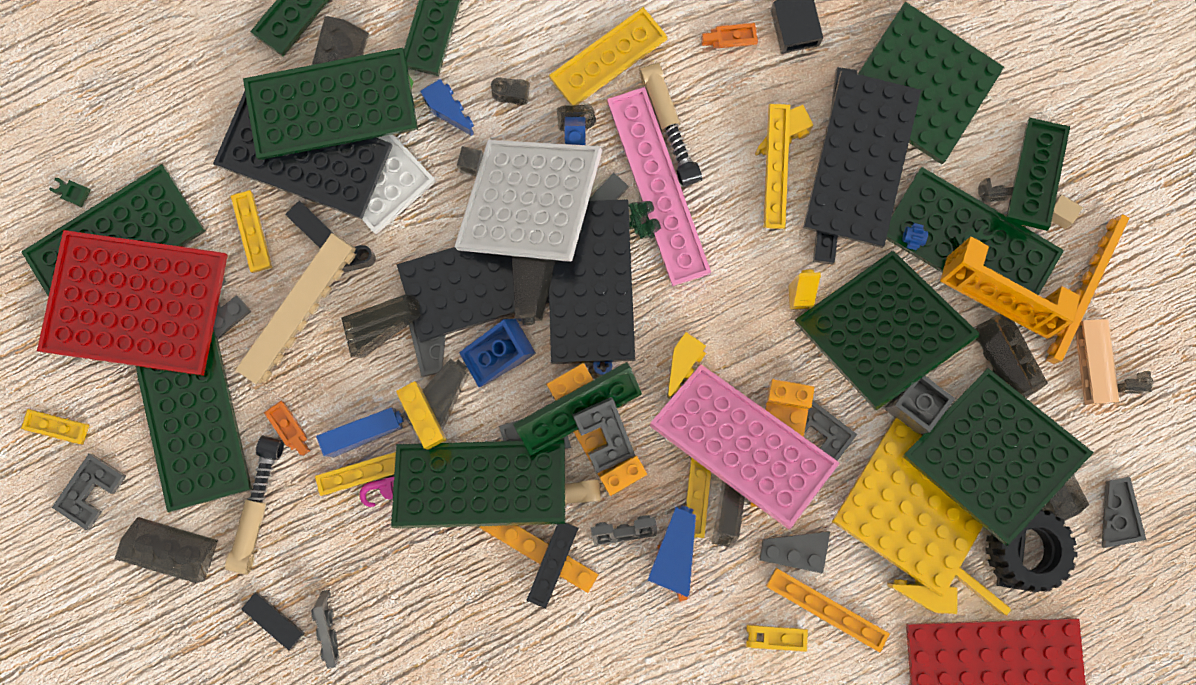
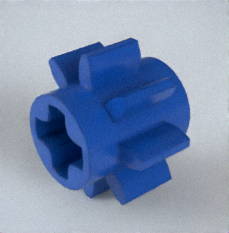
[902,223,928,250]

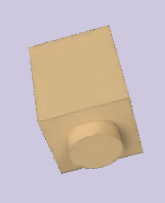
[1052,194,1083,229]

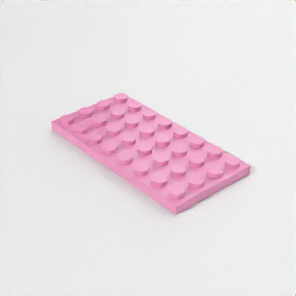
[650,365,839,530]

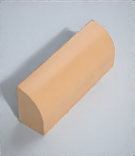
[1075,319,1120,405]

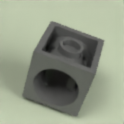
[884,376,955,435]

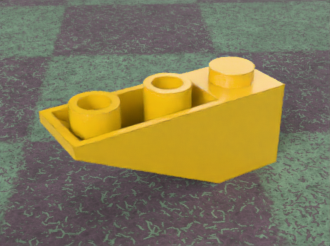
[755,104,814,156]
[788,269,821,310]
[667,332,706,399]
[887,579,957,614]

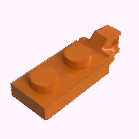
[701,23,758,48]
[264,400,310,456]

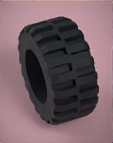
[985,509,1078,592]

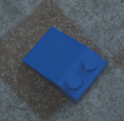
[459,319,536,387]

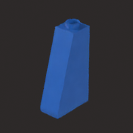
[316,407,404,458]
[647,505,696,597]

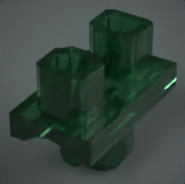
[629,201,661,239]

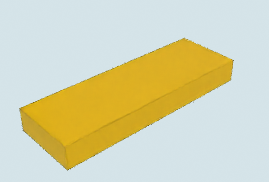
[21,409,90,445]
[955,568,1011,616]

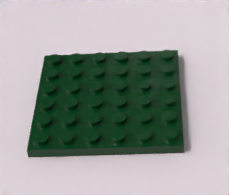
[858,1,1004,165]
[795,251,979,411]
[903,368,1094,546]

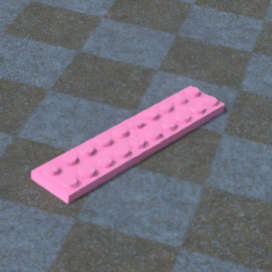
[607,87,711,287]

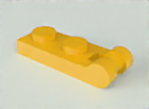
[746,625,808,652]

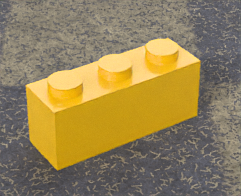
[396,381,447,449]

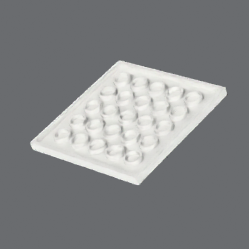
[454,140,602,262]

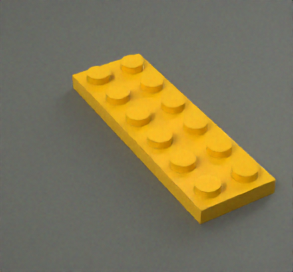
[549,7,668,108]

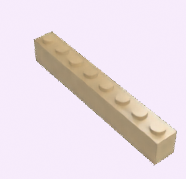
[236,233,356,385]

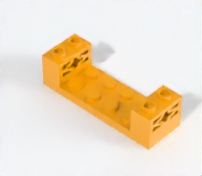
[940,236,1080,339]
[546,363,648,496]
[749,379,815,507]

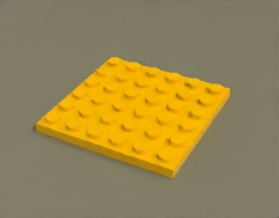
[831,418,983,596]

